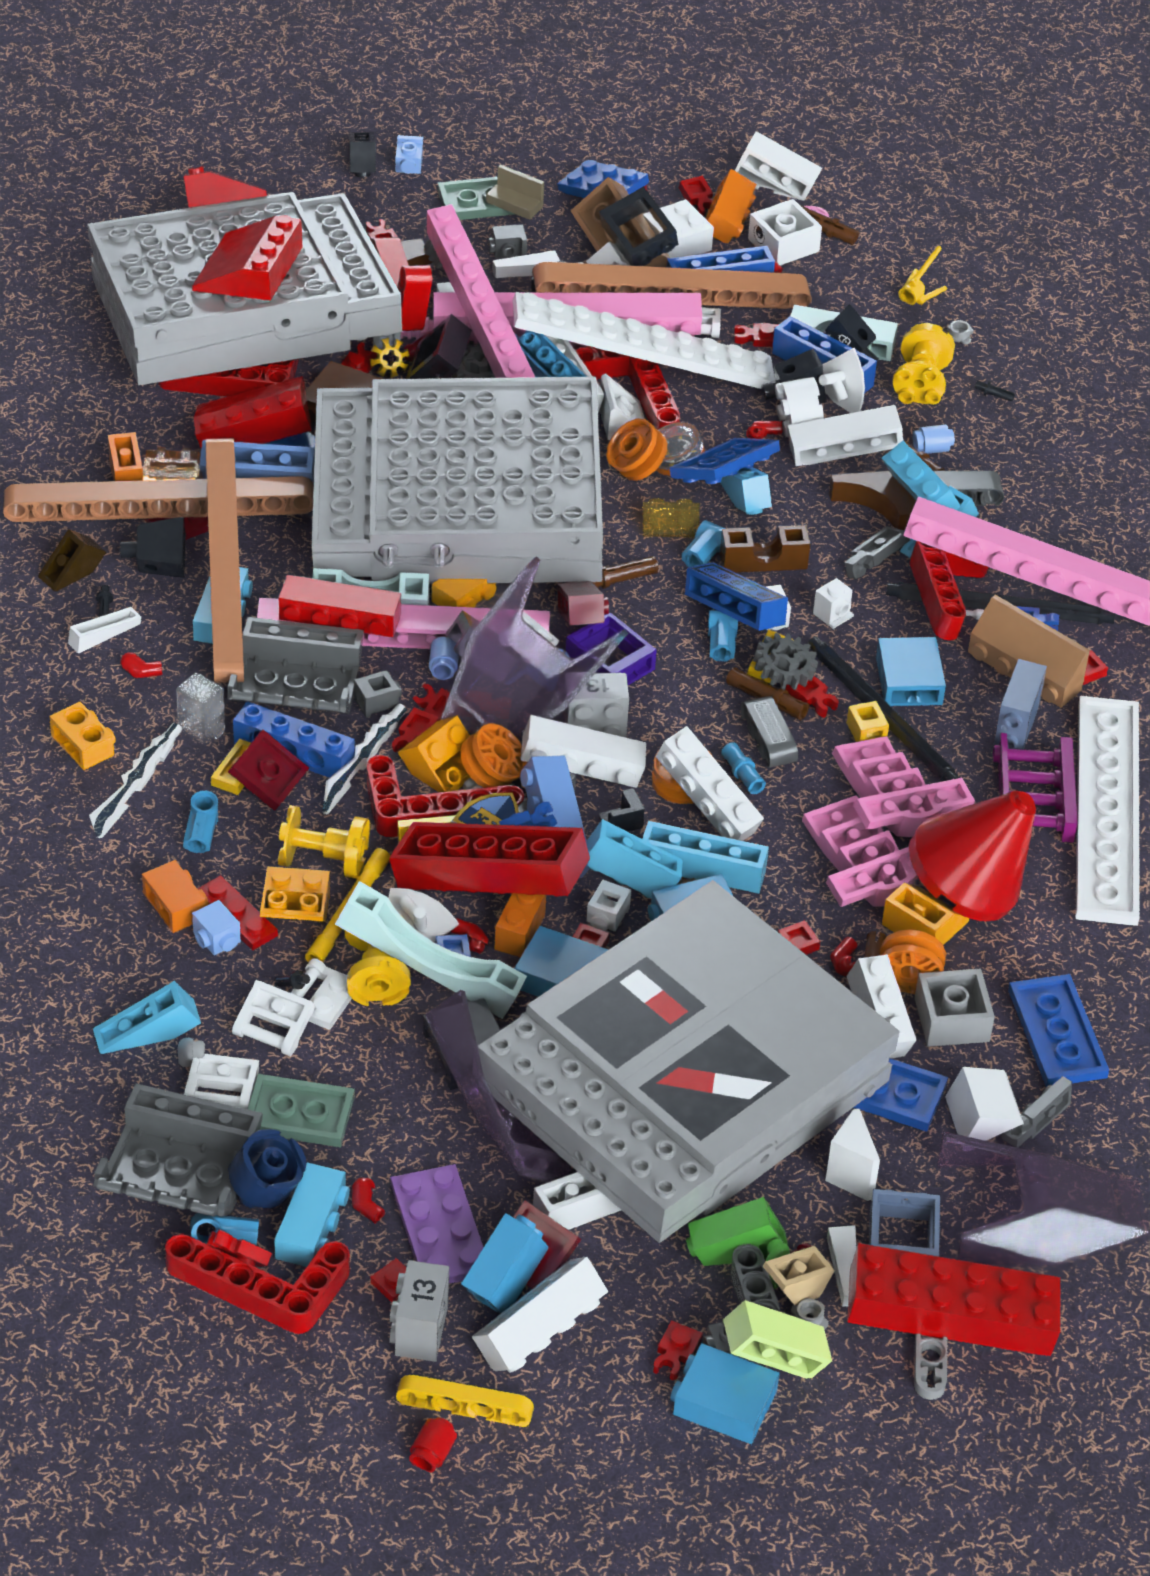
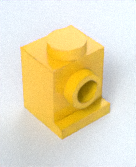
[846,701,889,742]

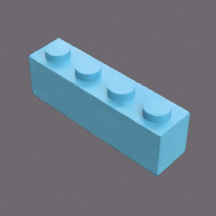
[642,821,769,894]

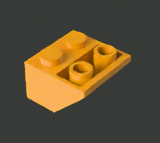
[398,715,470,792]
[260,866,330,921]
[882,882,969,945]

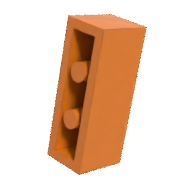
[705,169,757,243]

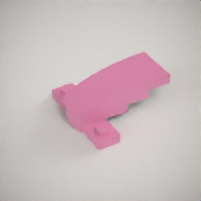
[832,736,975,837]
[802,795,919,907]

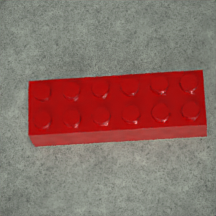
[389,822,590,897]
[847,1243,1060,1356]

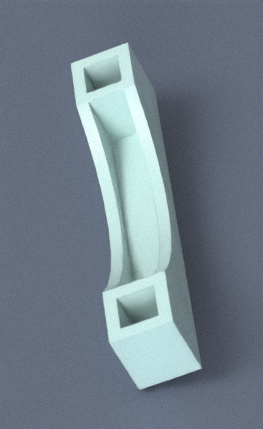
[335,881,527,1019]

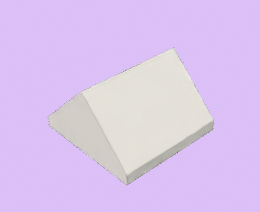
[600,373,645,440]
[945,1067,1024,1149]
[825,1109,880,1201]

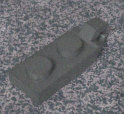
[844,526,910,579]
[1001,1076,1072,1149]

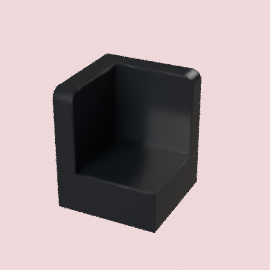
[599,788,645,832]

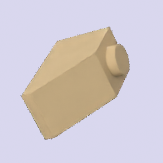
[763,1246,835,1306]

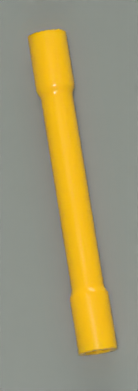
[305,848,390,962]

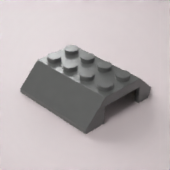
[227,617,364,715]
[94,1083,263,1217]

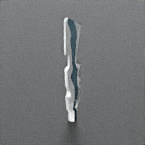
[323,704,406,815]
[89,723,182,838]

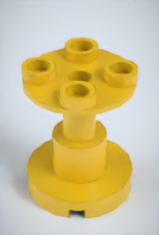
[892,323,955,405]
[278,805,370,879]
[345,917,411,1006]

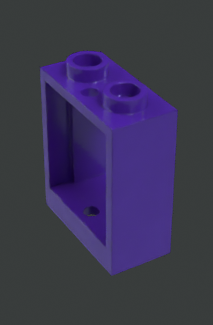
[565,612,657,685]

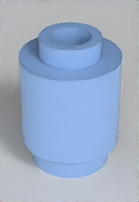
[912,424,954,454]
[429,637,459,680]

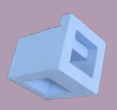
[395,135,423,174]

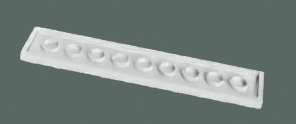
[513,292,776,389]
[1076,696,1139,926]

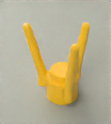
[898,246,947,305]

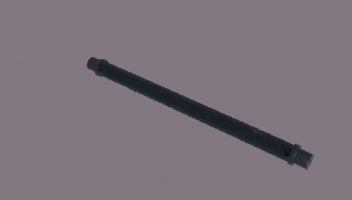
[886,582,1115,625]
[808,636,960,782]

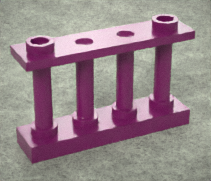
[992,733,1078,843]

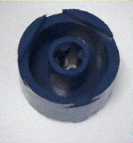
[228,1129,307,1208]

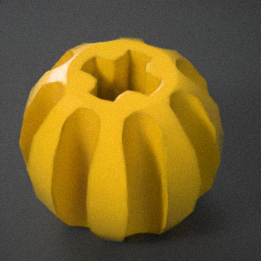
[369,337,410,378]

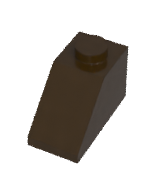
[38,529,106,592]

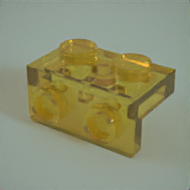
[642,498,699,538]

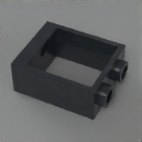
[599,186,679,266]
[406,314,472,379]

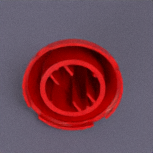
[909,791,1036,921]

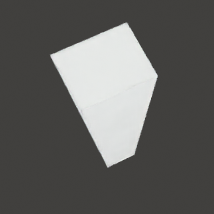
[492,250,560,278]
[68,607,141,653]
[827,1225,856,1307]

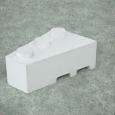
[734,131,822,201]

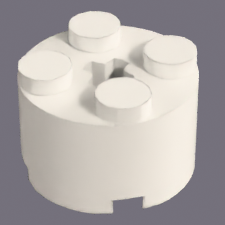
[775,377,824,437]

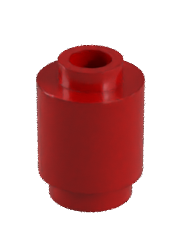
[409,1417,457,1473]

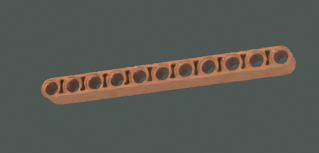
[532,262,812,309]
[205,438,244,683]
[3,476,314,522]

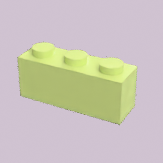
[723,1300,832,1378]

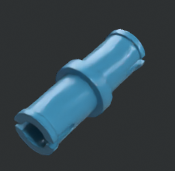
[721,742,766,794]

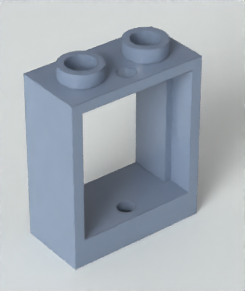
[994,659,1047,749]
[869,1189,940,1257]

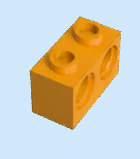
[50,702,116,770]

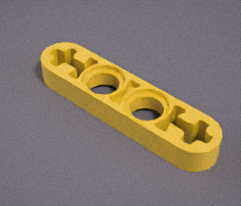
[396,1375,534,1427]

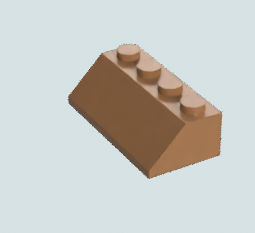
[571,177,671,267]
[968,594,1090,708]

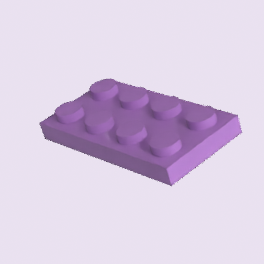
[390,1164,484,1284]

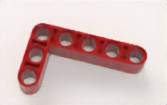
[371,237,432,331]
[576,346,680,437]
[158,359,299,397]
[909,541,989,641]
[367,755,524,837]
[165,1234,350,1334]

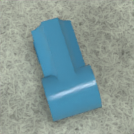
[682,520,726,567]
[708,610,738,662]
[183,791,218,853]
[190,1213,259,1245]

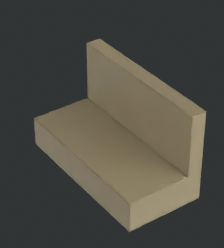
[486,164,544,220]

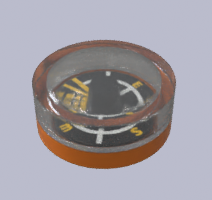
[656,422,705,476]

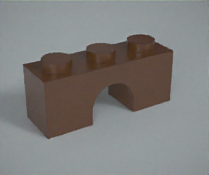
[720,525,810,573]

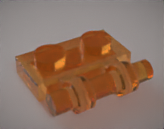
[143,447,201,481]

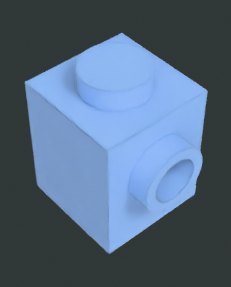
[192,900,241,955]

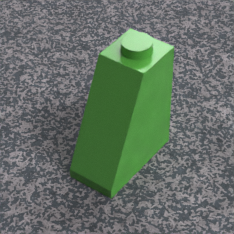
[686,1197,789,1266]

